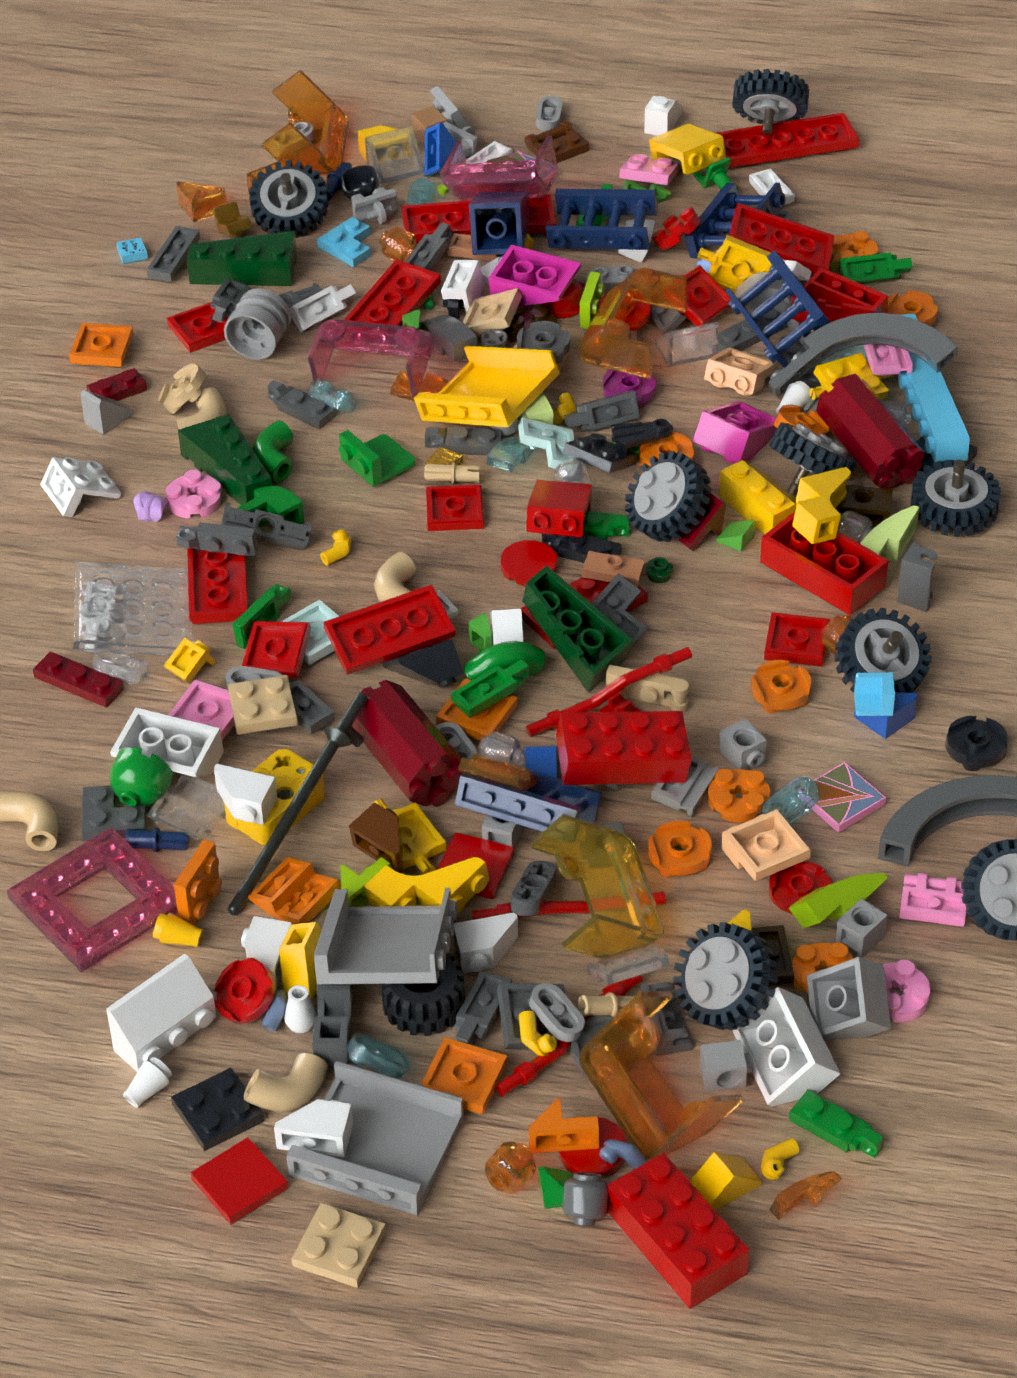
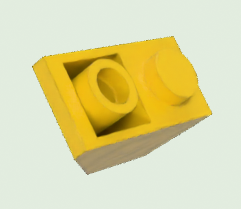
[279,922,322,998]

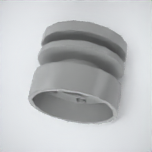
[224,288,291,360]

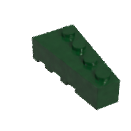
[187,231,297,286]
[178,414,272,505]
[522,565,634,693]

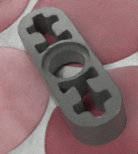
[511,861,557,916]

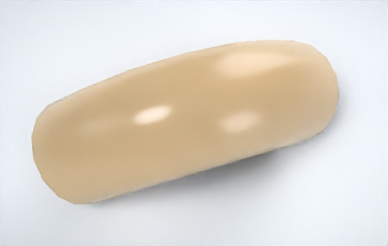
[177,387,227,430]
[374,552,416,602]
[0,791,59,851]
[243,1053,328,1112]

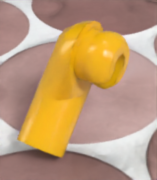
[553,393,577,424]
[320,529,351,566]
[519,1011,557,1056]
[760,1138,799,1180]

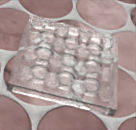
[73,561,193,656]

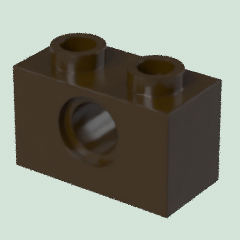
[835,485,893,531]

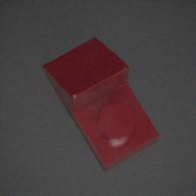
[678,493,726,551]

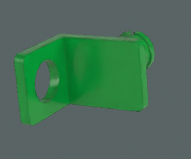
[692,157,738,191]

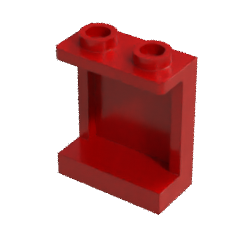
[526,479,592,537]

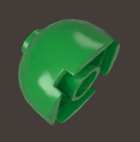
[109,747,173,807]

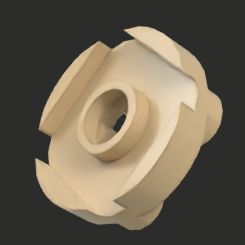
[158,363,208,414]

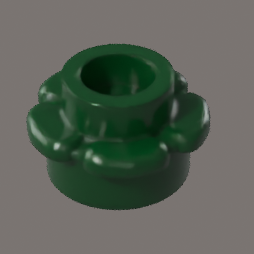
[645,557,674,583]

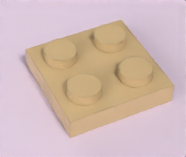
[462,288,522,337]
[227,675,297,735]
[291,1203,386,1288]

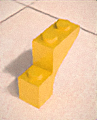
[792,467,851,544]
[364,857,490,913]

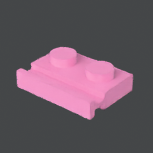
[863,344,913,376]

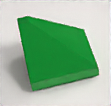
[538,1166,573,1209]

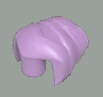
[133,491,169,522]

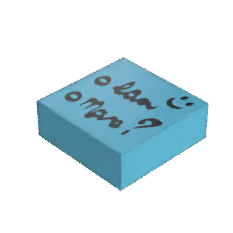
[116,237,148,264]

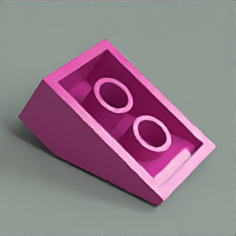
[488,245,581,307]
[693,400,777,464]

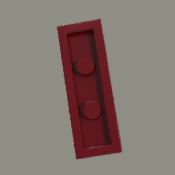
[33,651,124,708]

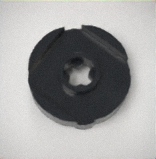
[945,715,1008,771]

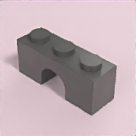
[312,984,354,1069]

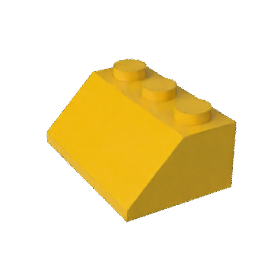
[719,460,797,535]

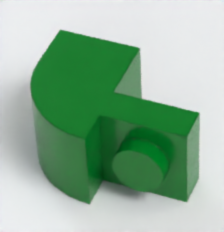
[237,486,304,527]

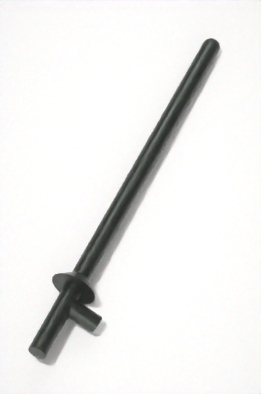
[228,692,368,915]

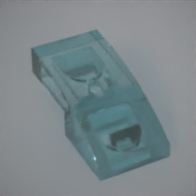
[487,436,535,472]

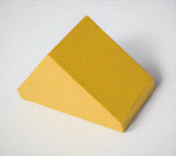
[689,1152,762,1210]

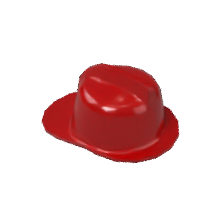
[543,279,586,319]

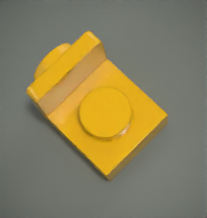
[164,637,216,684]

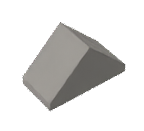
[80,389,133,435]

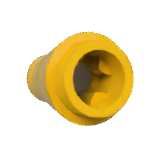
[153,912,203,948]

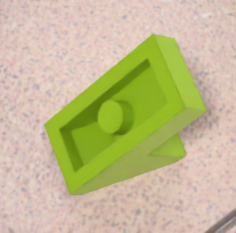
[340,857,391,907]

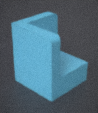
[854,672,895,716]

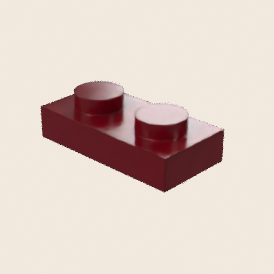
[86,368,147,401]

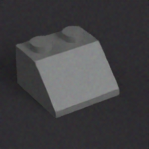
[806,957,891,1040]

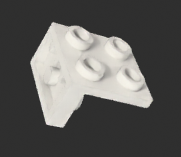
[40,457,122,517]

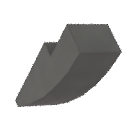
[421,315,477,361]

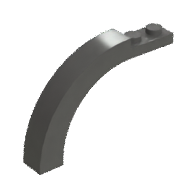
[768,313,958,398]
[878,775,1017,867]

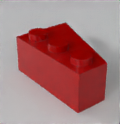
[792,267,889,322]

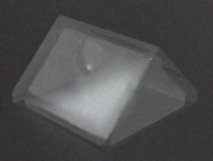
[365,126,424,186]
[654,322,719,367]

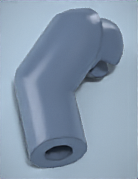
[261,989,288,1032]
[599,1139,648,1170]

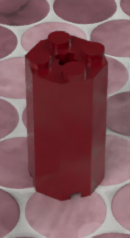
[816,373,925,489]
[352,680,467,807]

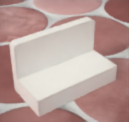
[441,260,484,313]

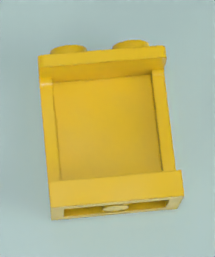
[649,123,726,175]

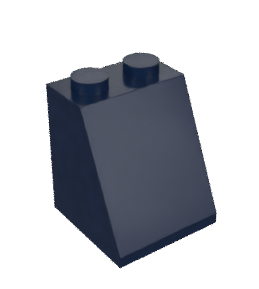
[469,191,530,255]

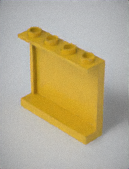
[414,346,560,427]

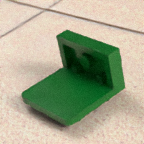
[338,430,416,487]

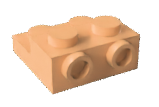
[704,347,777,396]
[722,809,810,881]

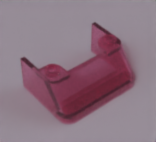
[441,136,558,201]
[308,320,434,397]

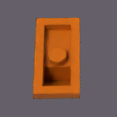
[528,1098,599,1154]

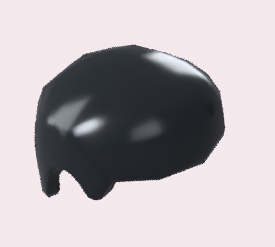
[341,165,379,200]

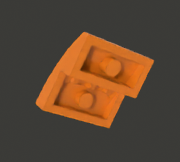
[248,857,341,925]

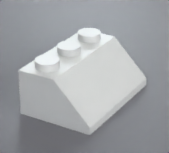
[110,707,224,777]
[106,953,216,1072]
[732,987,841,1107]

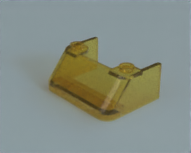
[530,814,664,959]

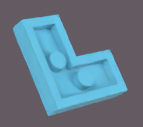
[317,217,371,267]

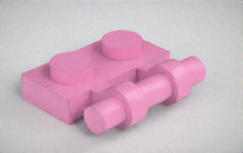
[899,872,966,927]

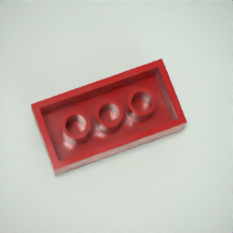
[760,512,889,615]
[556,711,692,785]
[606,1152,749,1309]

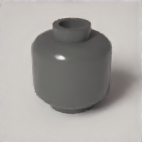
[562,1172,609,1226]

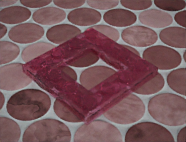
[6,827,178,972]

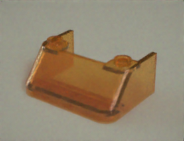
[261,69,349,174]
[579,268,687,379]
[580,991,744,1159]

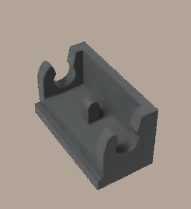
[897,542,937,612]
[641,982,692,1056]

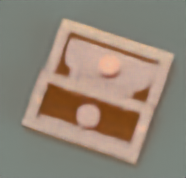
[458,754,537,790]

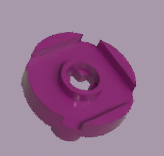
[603,364,656,409]

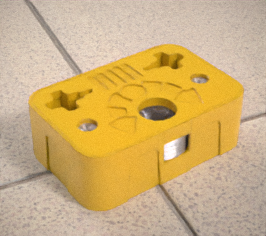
[224,749,325,845]

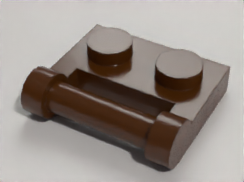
[524,121,589,165]

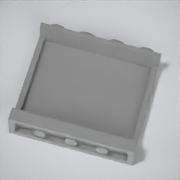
[314,888,458,984]
[286,1061,464,1216]

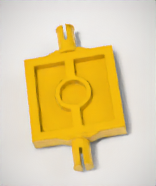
[697,235,772,294]
[809,353,892,400]
[373,798,446,874]

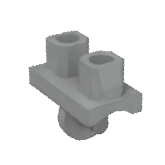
[443,121,478,161]
[351,187,398,224]

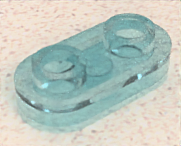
[407,178,435,205]
[308,379,357,412]
[762,777,819,825]
[346,1033,410,1079]

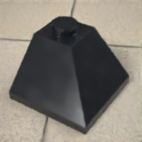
[382,639,464,687]

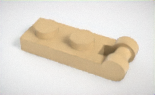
[606,665,689,712]

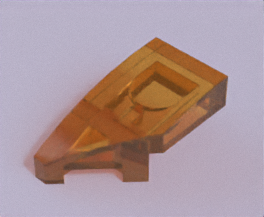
[390,370,448,401]
[769,1171,842,1220]

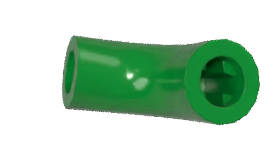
[253,420,293,483]
[464,641,545,681]

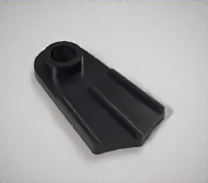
[611,419,673,449]

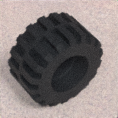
[381,953,465,1036]

